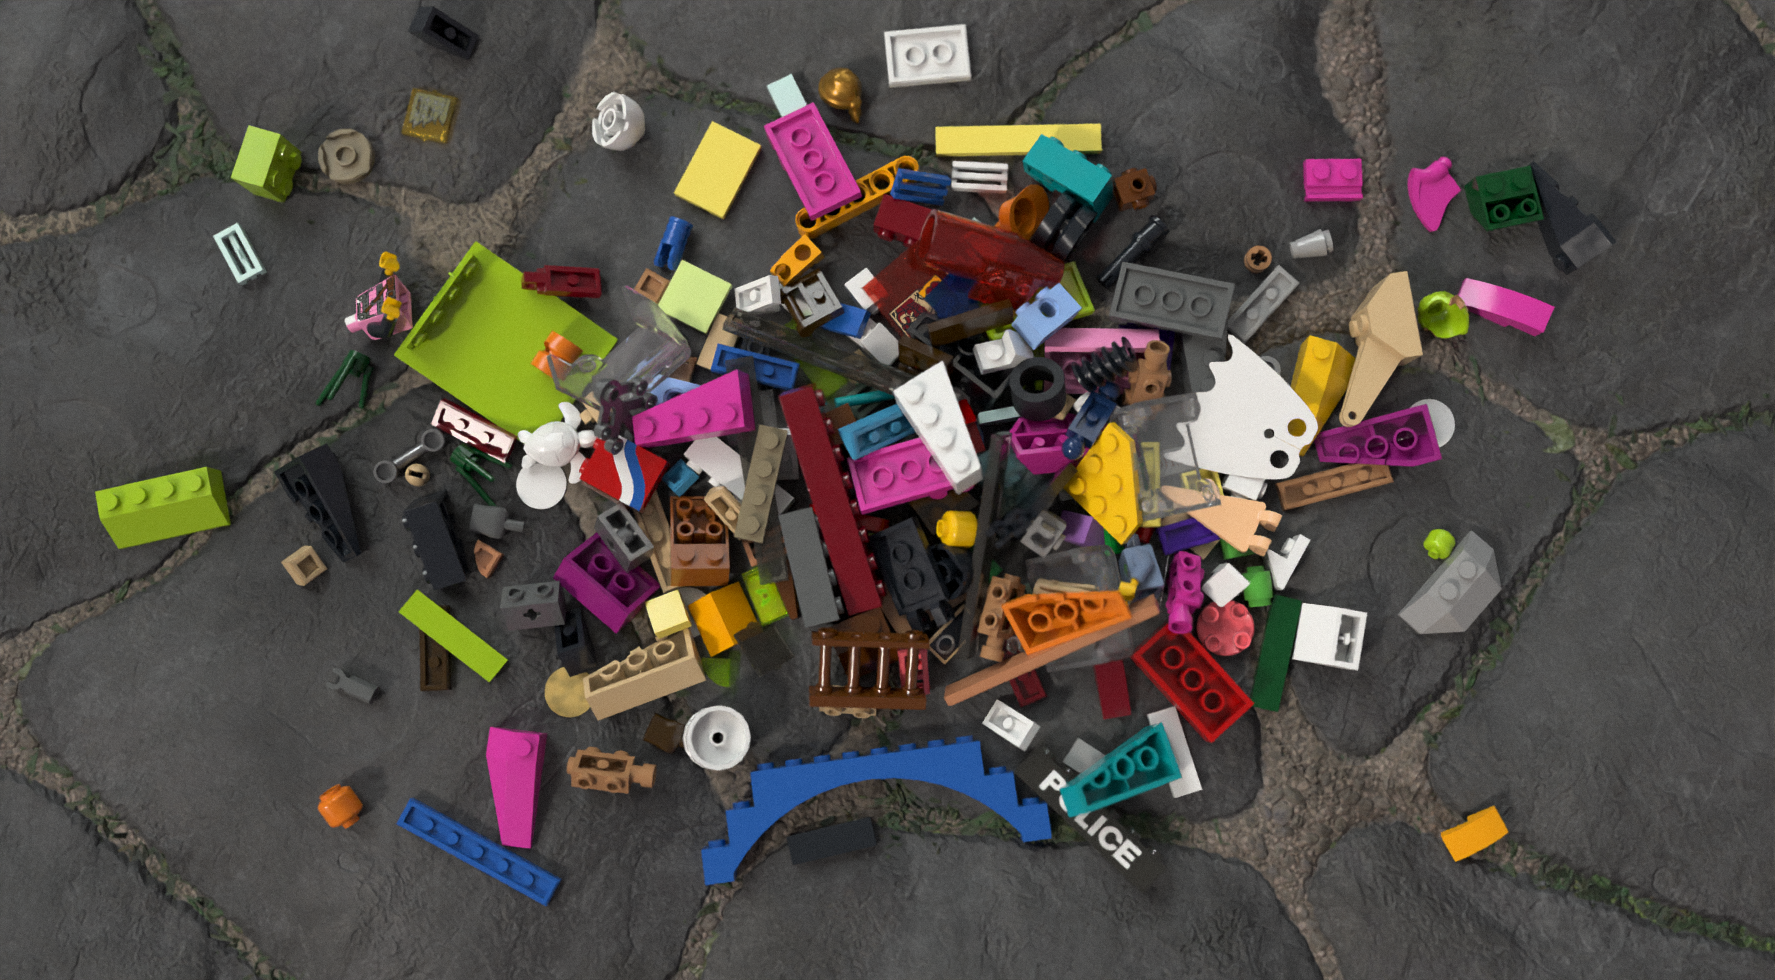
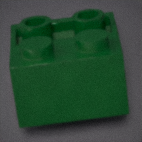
[1464,165,1544,232]

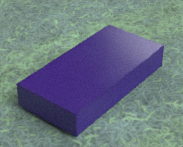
[1156,518,1220,556]

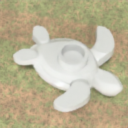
[518,402,597,484]

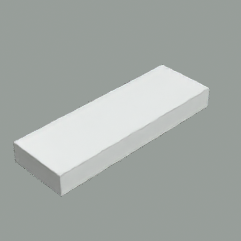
[1146,706,1202,798]

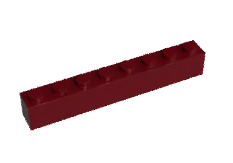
[779,383,887,615]

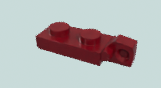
[521,265,602,298]

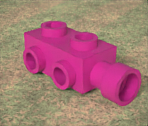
[1166,551,1204,634]

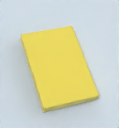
[674,121,762,220]

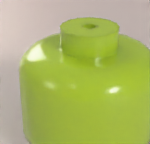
[1423,529,1456,559]

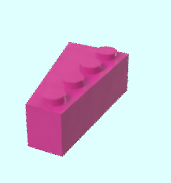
[632,369,755,448]

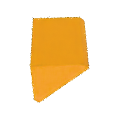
[688,582,763,657]

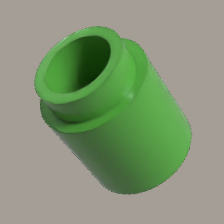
[1241,565,1274,607]

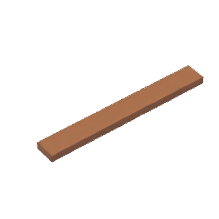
[944,594,1160,706]

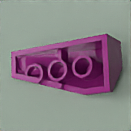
[1314,404,1442,467]

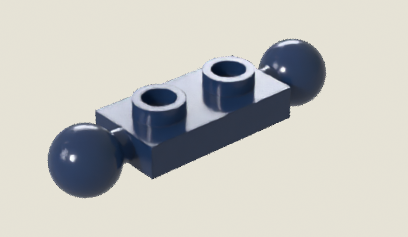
[1062,381,1120,460]

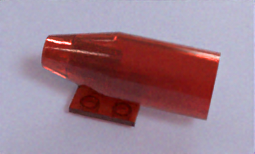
[917,209,1064,311]

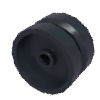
[1030,191,1097,265]

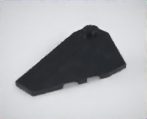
[906,310,1015,411]
[274,443,361,563]

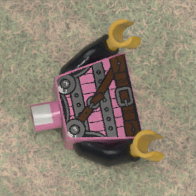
[345,252,413,340]

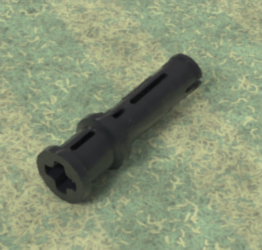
[1096,215,1170,290]

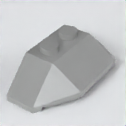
[1398,531,1502,634]

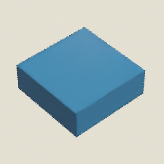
[662,459,699,497]

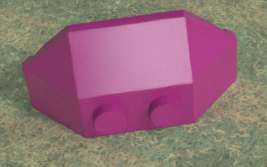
[1007,413,1108,475]

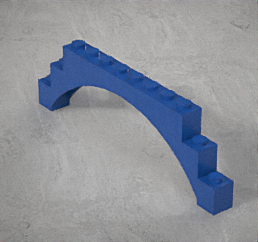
[701,735,1052,885]

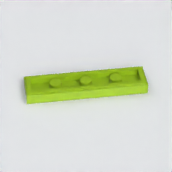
[399,590,508,683]

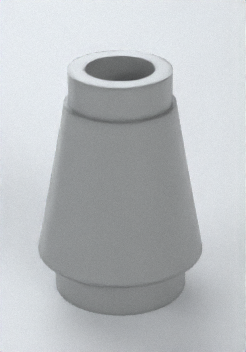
[1289,229,1333,259]

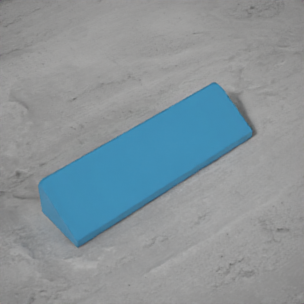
[838,404,916,460]

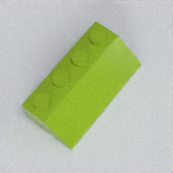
[95,467,231,549]

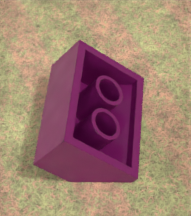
[553,532,661,634]

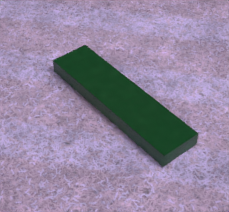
[1250,594,1302,712]

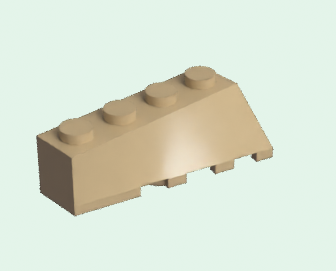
[583,627,706,720]

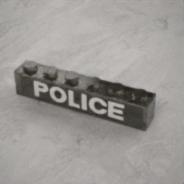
[1012,745,1167,893]

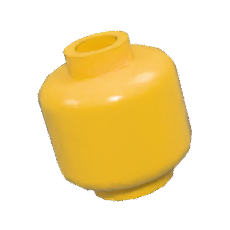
[936,510,982,548]

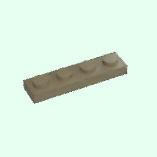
[734,425,788,544]

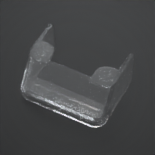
[547,285,691,417]

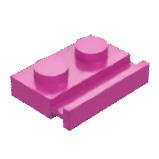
[1303,159,1363,201]

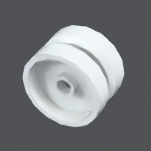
[683,706,751,770]

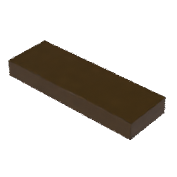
[927,299,1014,348]
[419,605,451,691]

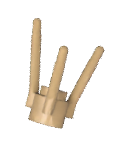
[1033,578,1102,594]

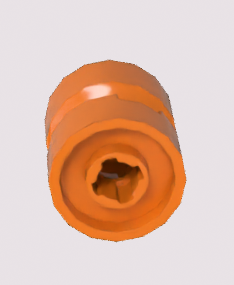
[530,331,583,384]

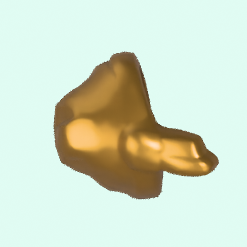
[818,68,862,123]

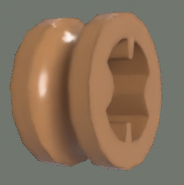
[1244,246,1272,273]

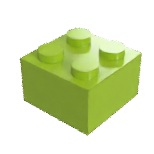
[231,125,301,203]

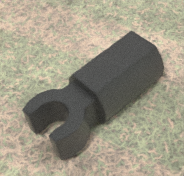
[326,668,380,704]

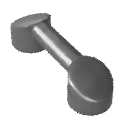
[373,429,445,483]

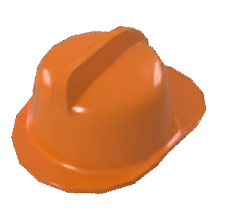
[995,185,1049,242]

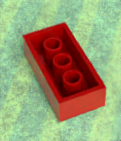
[1128,618,1254,743]

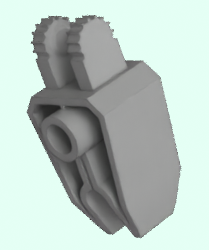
[1020,508,1067,557]

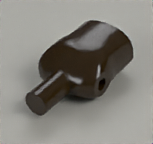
[643,713,685,754]

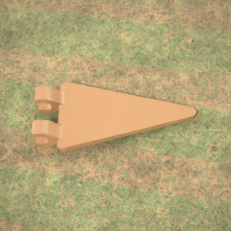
[1160,485,1282,557]

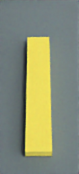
[935,124,1102,157]

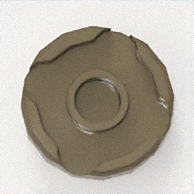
[318,129,375,184]

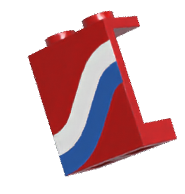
[579,435,670,513]

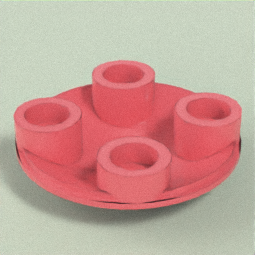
[1197,600,1254,656]

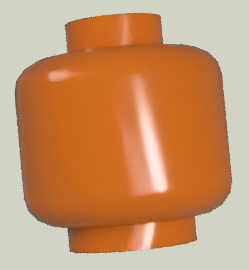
[318,784,363,829]

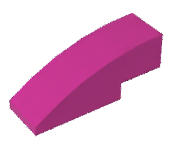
[1458,278,1554,337]

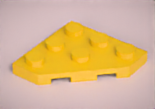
[1063,422,1143,545]

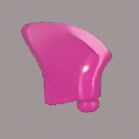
[1408,157,1461,232]

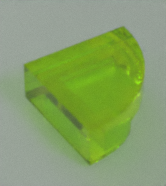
[702,658,731,687]

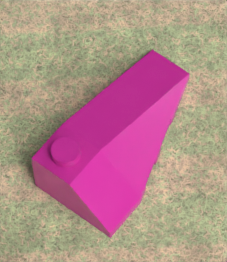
[486,727,547,849]

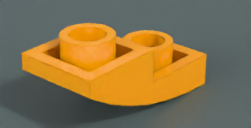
[1441,806,1509,862]

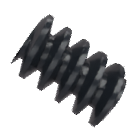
[1071,336,1137,392]

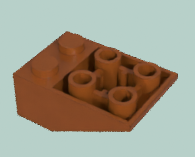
[670,496,730,586]

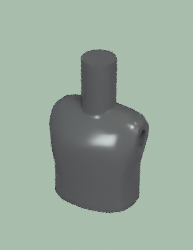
[469,503,525,539]

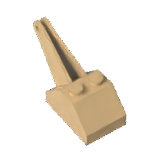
[1339,271,1423,427]

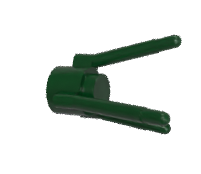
[315,349,374,409]
[450,443,512,506]

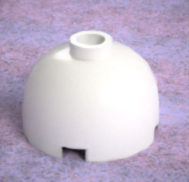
[592,92,645,151]

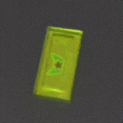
[741,563,789,627]

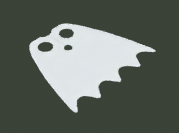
[1163,335,1318,479]

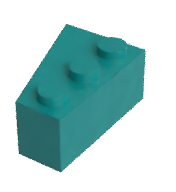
[1023,134,1113,223]

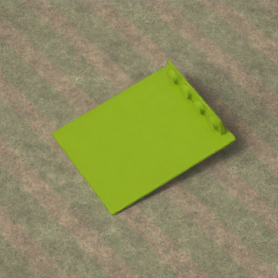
[394,241,618,444]

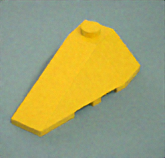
[1278,335,1356,457]

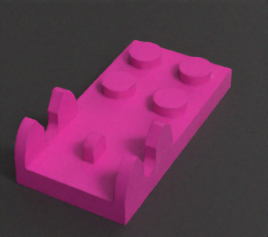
[764,102,862,221]
[847,438,974,514]

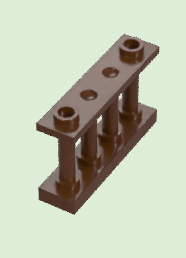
[809,627,930,710]

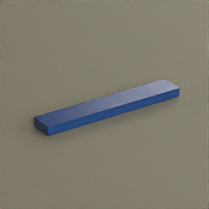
[396,798,562,906]

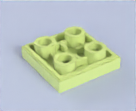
[656,260,732,335]

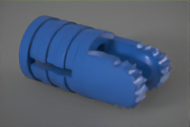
[654,216,693,271]

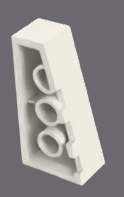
[893,361,983,494]

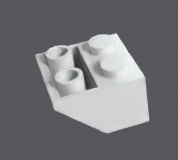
[1292,603,1367,670]

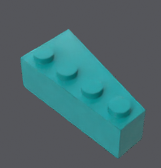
[1059,722,1182,817]

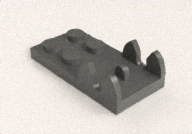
[1109,262,1235,341]

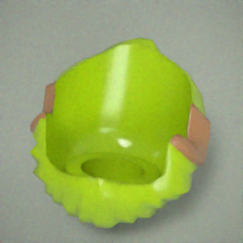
[1417,291,1469,338]

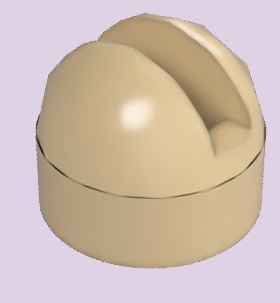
[405,463,430,487]

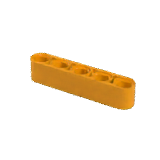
[795,156,919,239]

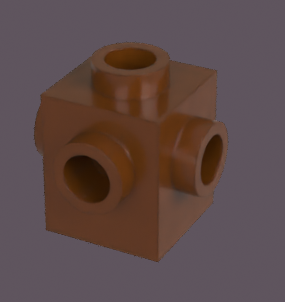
[1113,168,1157,212]

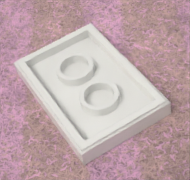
[884,24,971,88]

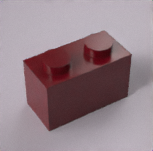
[873,194,937,250]

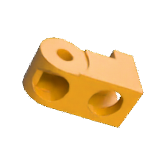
[770,234,825,287]

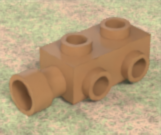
[1122,340,1172,420]
[978,574,1026,662]
[567,747,657,794]

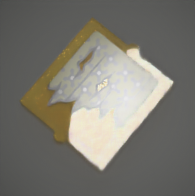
[401,88,458,144]

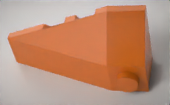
[1001,590,1133,655]

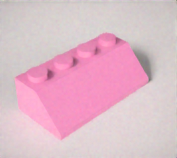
[1044,328,1160,394]

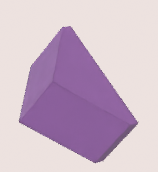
[1060,510,1107,556]

